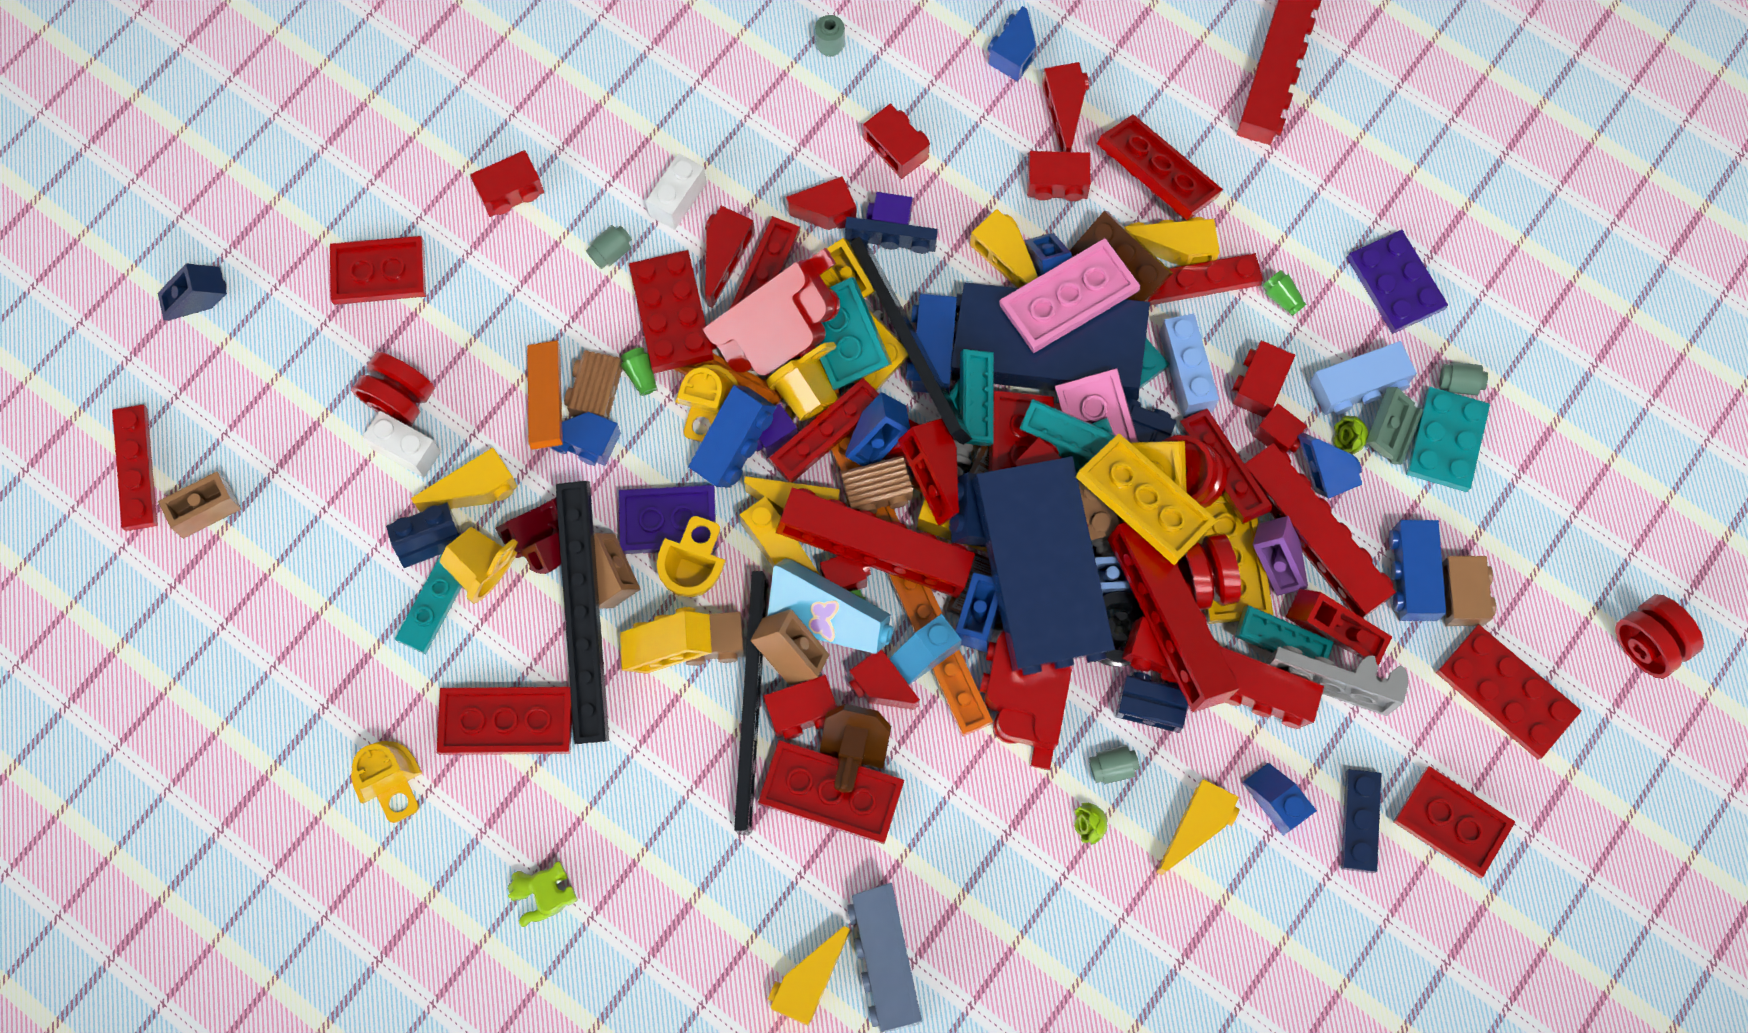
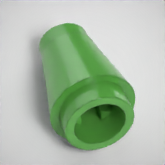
[1262,270,1307,316]
[620,347,658,396]

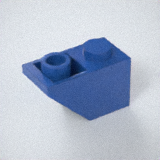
[987,6,1036,82]
[550,412,621,466]

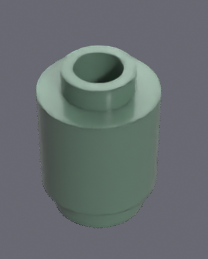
[815,15,845,57]
[586,225,632,270]
[1439,362,1488,396]
[1089,745,1140,785]

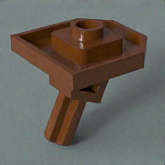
[820,704,892,793]

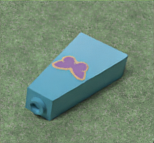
[767,558,893,654]

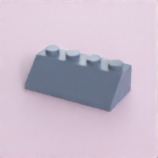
[847,883,922,1033]

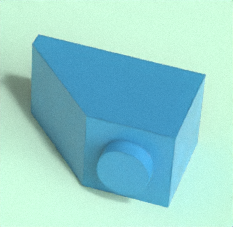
[889,614,962,685]

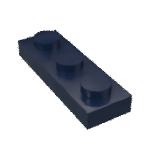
[845,217,938,254]
[1341,769,1382,873]

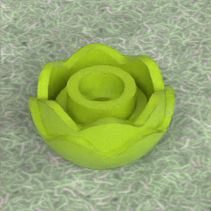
[1333,416,1369,454]
[1074,803,1108,845]

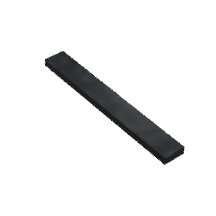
[851,236,972,445]
[555,480,609,744]
[734,571,768,835]

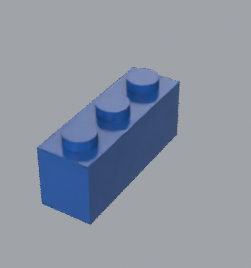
[906,294,957,394]
[688,385,777,488]
[1388,520,1446,621]

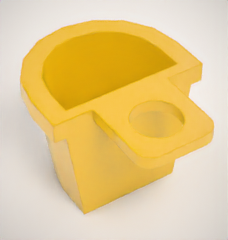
[766,342,838,421]
[675,365,739,442]
[656,516,726,597]
[440,527,518,604]
[351,741,423,823]

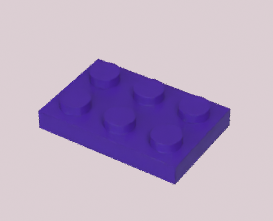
[1347,229,1448,334]
[619,485,717,554]

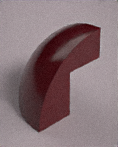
[495,498,561,574]

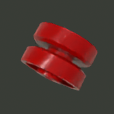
[351,351,435,427]
[1162,435,1228,508]
[1178,533,1241,611]
[1615,594,1704,679]

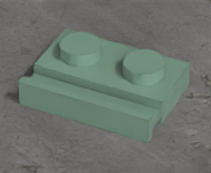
[1366,387,1423,464]

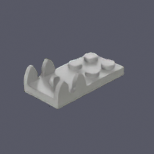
[1265,646,1408,716]

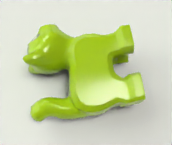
[508,861,578,927]

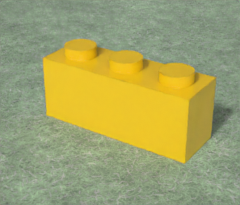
[620,607,712,674]

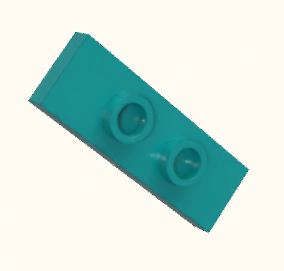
[960,349,994,446]
[1020,399,1116,460]
[395,554,462,655]
[1234,605,1334,659]

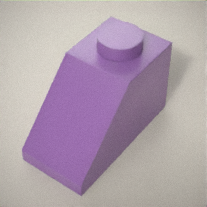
[1253,516,1308,596]

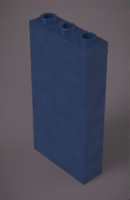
[951,282,1150,400]
[972,456,1115,676]

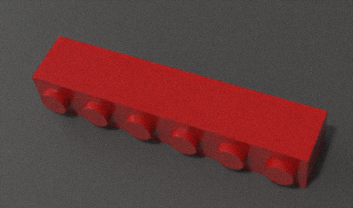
[1236,0,1322,146]
[1244,443,1396,618]
[775,487,975,598]
[1107,522,1239,713]
[1122,617,1324,729]

